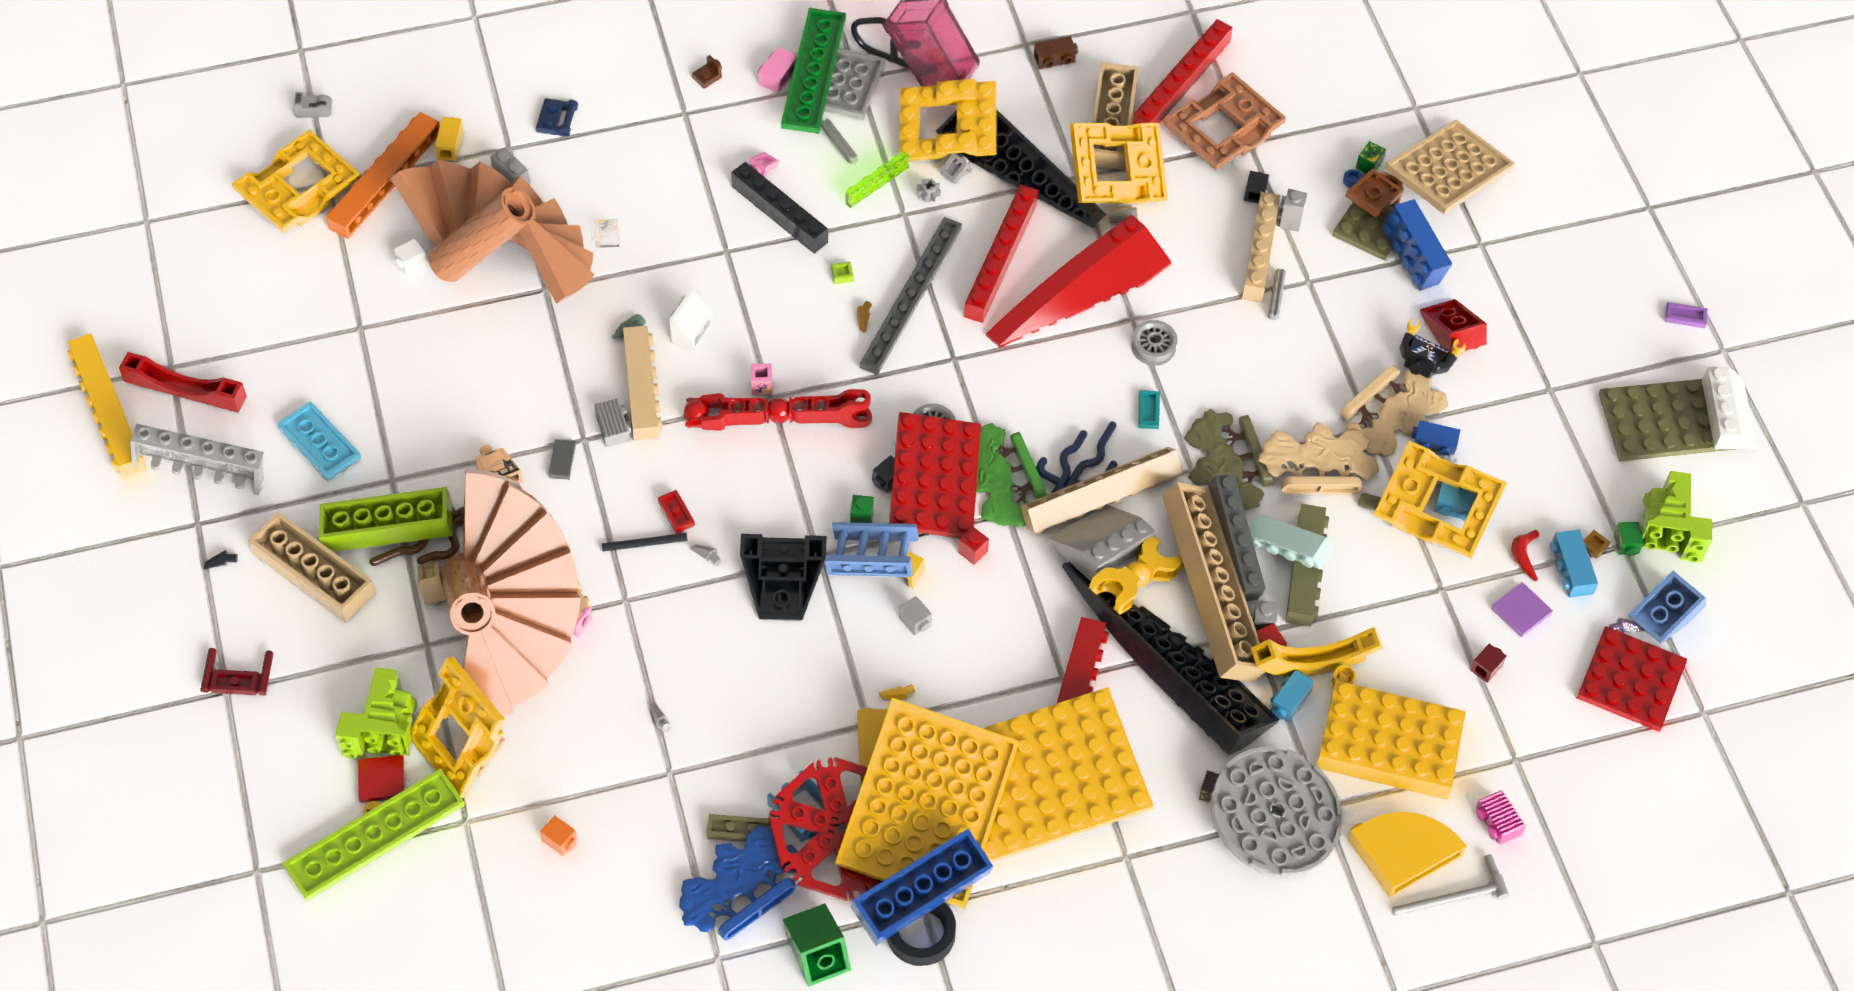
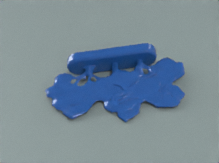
[679,826,798,941]

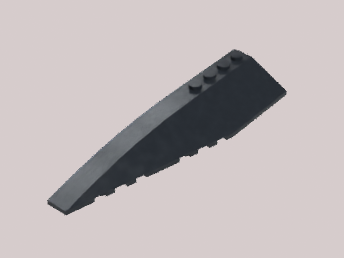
[1062,562,1280,755]

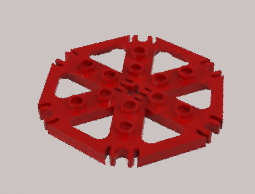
[768,757,883,901]

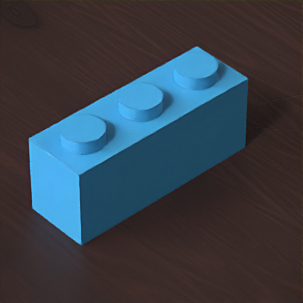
[1550,529,1598,598]

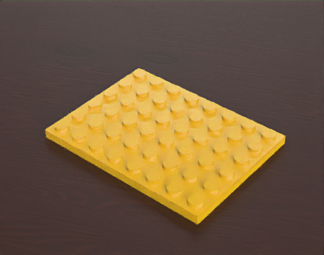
[983,687,1154,863]
[835,698,1020,909]

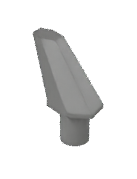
[690,544,722,566]
[651,703,671,732]

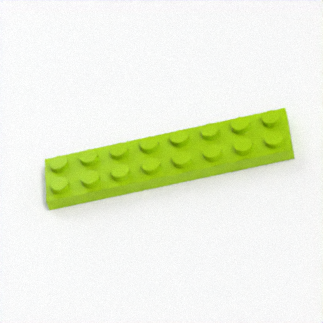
[282,768,465,902]

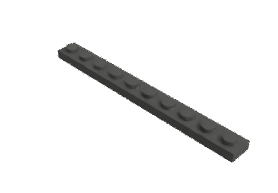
[859,217,962,375]

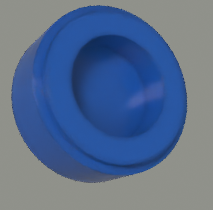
[1343,169,1363,188]

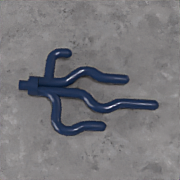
[1036,421,1118,493]

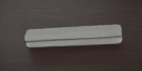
[821,119,858,164]
[1268,268,1286,320]

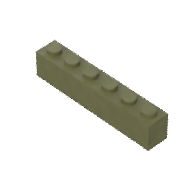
[1285,504,1329,626]

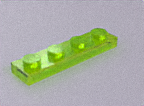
[845,151,909,208]

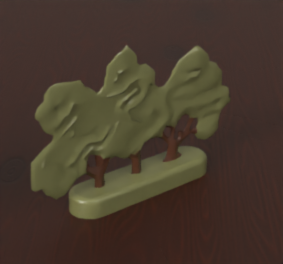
[1184,409,1273,510]

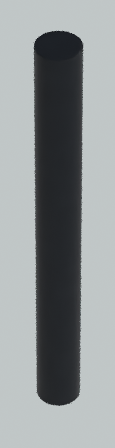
[602,533,688,552]

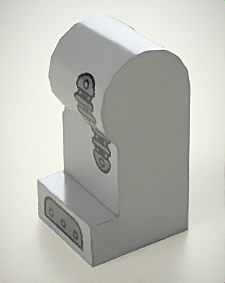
[293,92,333,118]

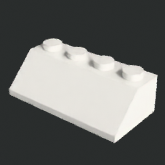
[1702,367,1757,449]

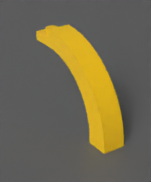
[1251,627,1383,676]

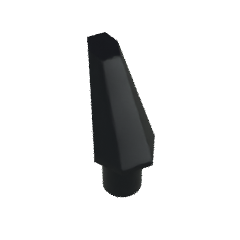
[204,550,238,570]

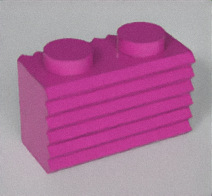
[1475,790,1526,845]

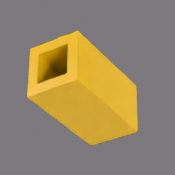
[435,117,464,161]

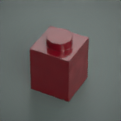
[1470,643,1507,683]

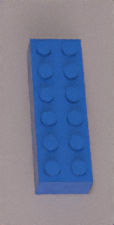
[851,829,994,946]

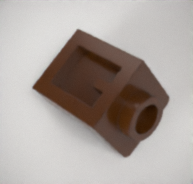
[692,55,722,89]

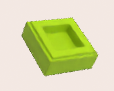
[831,261,854,284]

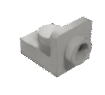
[939,153,972,184]

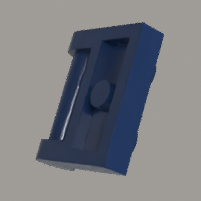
[536,98,579,137]

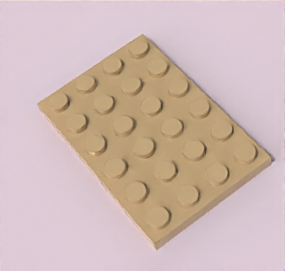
[1384,119,1515,214]

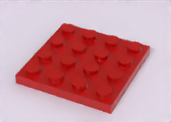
[1576,626,1688,732]

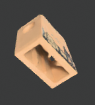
[475,445,523,483]

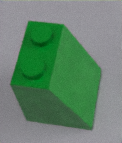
[782,903,851,987]

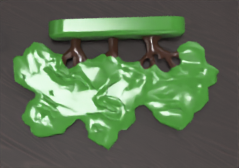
[976,423,1047,527]

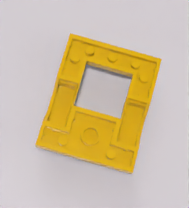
[899,79,997,162]
[1070,123,1168,204]
[232,129,361,233]
[1374,441,1507,559]
[411,657,505,798]

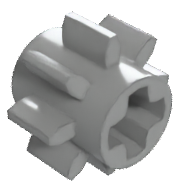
[917,178,941,203]

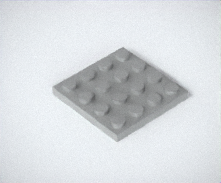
[825,48,886,120]

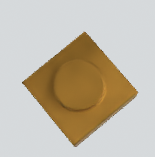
[1584,530,1611,559]

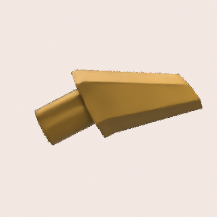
[857,301,872,332]

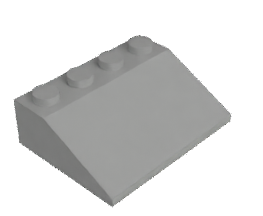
[1047,504,1156,582]

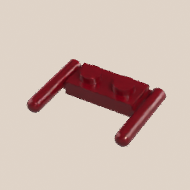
[200,648,274,695]

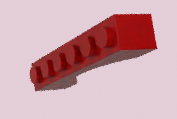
[119,352,247,413]

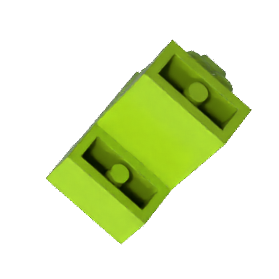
[1640,471,1712,563]
[335,667,418,759]

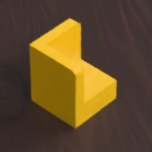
[905,551,925,588]

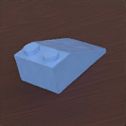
[1628,570,1706,644]

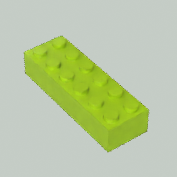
[319,487,452,552]

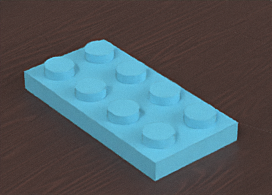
[277,401,361,481]

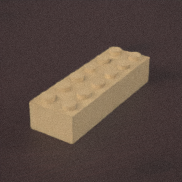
[1092,62,1139,170]
[248,512,376,623]

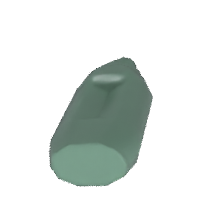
[611,314,646,339]

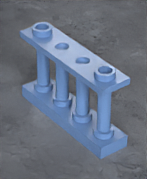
[825,522,919,577]

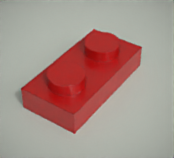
[657,489,695,534]

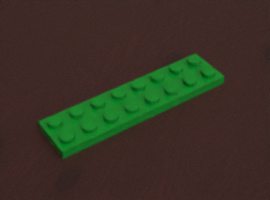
[781,8,846,134]

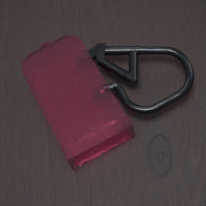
[851,0,980,86]

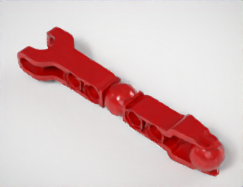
[683,389,872,431]

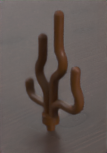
[369,505,464,566]

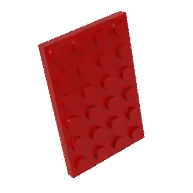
[889,412,981,538]

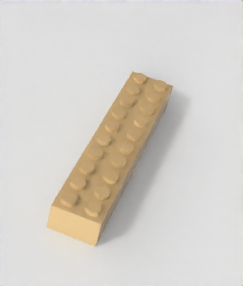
[1162,482,1265,682]

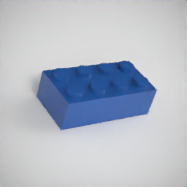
[1382,199,1452,291]

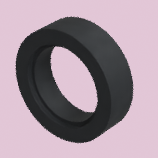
[887,903,956,966]

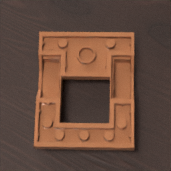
[1162,72,1286,170]

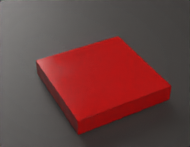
[358,755,405,803]

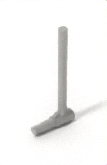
[1392,854,1510,916]

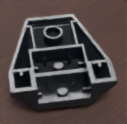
[740,534,827,621]

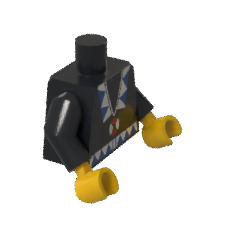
[1399,318,1465,378]

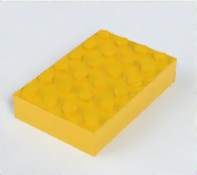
[1317,680,1466,800]

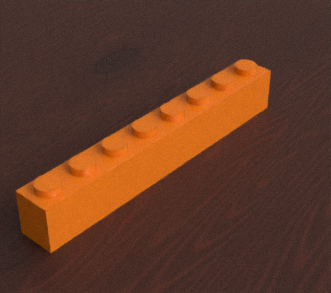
[326,112,440,239]

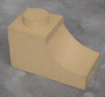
[417,561,446,605]

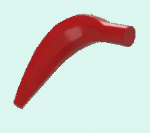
[1511,530,1539,581]

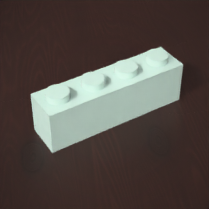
[1249,513,1333,569]

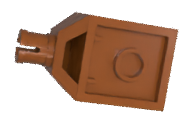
[1345,169,1404,218]

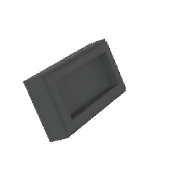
[548,439,576,480]

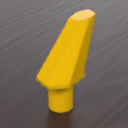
[878,684,915,699]

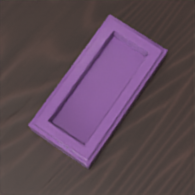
[1665,302,1708,328]

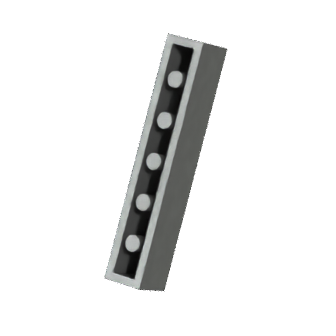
[1208,474,1266,601]

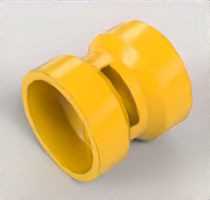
[1331,665,1356,689]

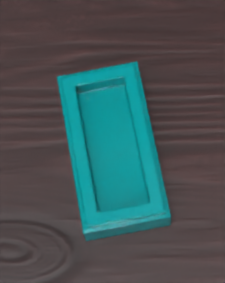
[1138,390,1160,429]

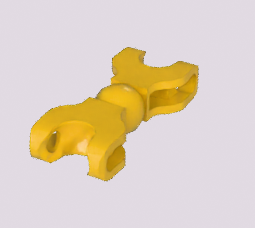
[1089,536,1184,614]

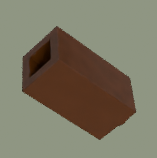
[1033,36,1078,69]

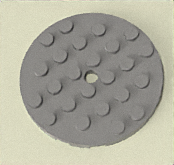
[1211,746,1342,876]

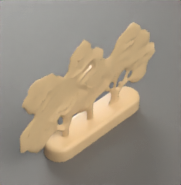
[1258,422,1379,495]

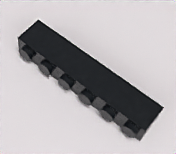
[731,162,828,254]

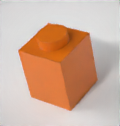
[540,815,577,856]

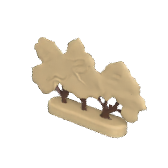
[1339,365,1448,455]

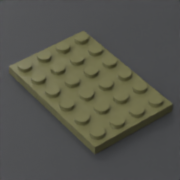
[1598,379,1737,462]

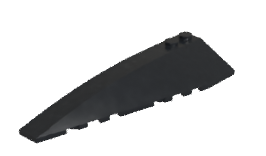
[935,110,1107,229]

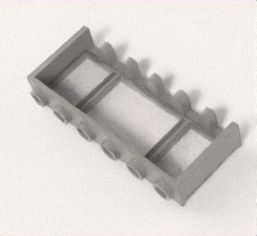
[130,423,264,495]

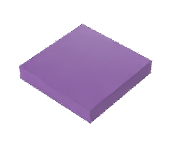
[1491,582,1553,638]

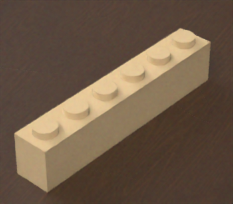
[1242,192,1280,303]
[623,325,662,441]

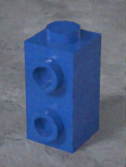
[1411,420,1461,456]

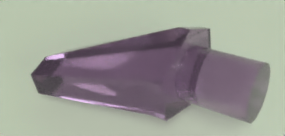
[1609,618,1645,633]

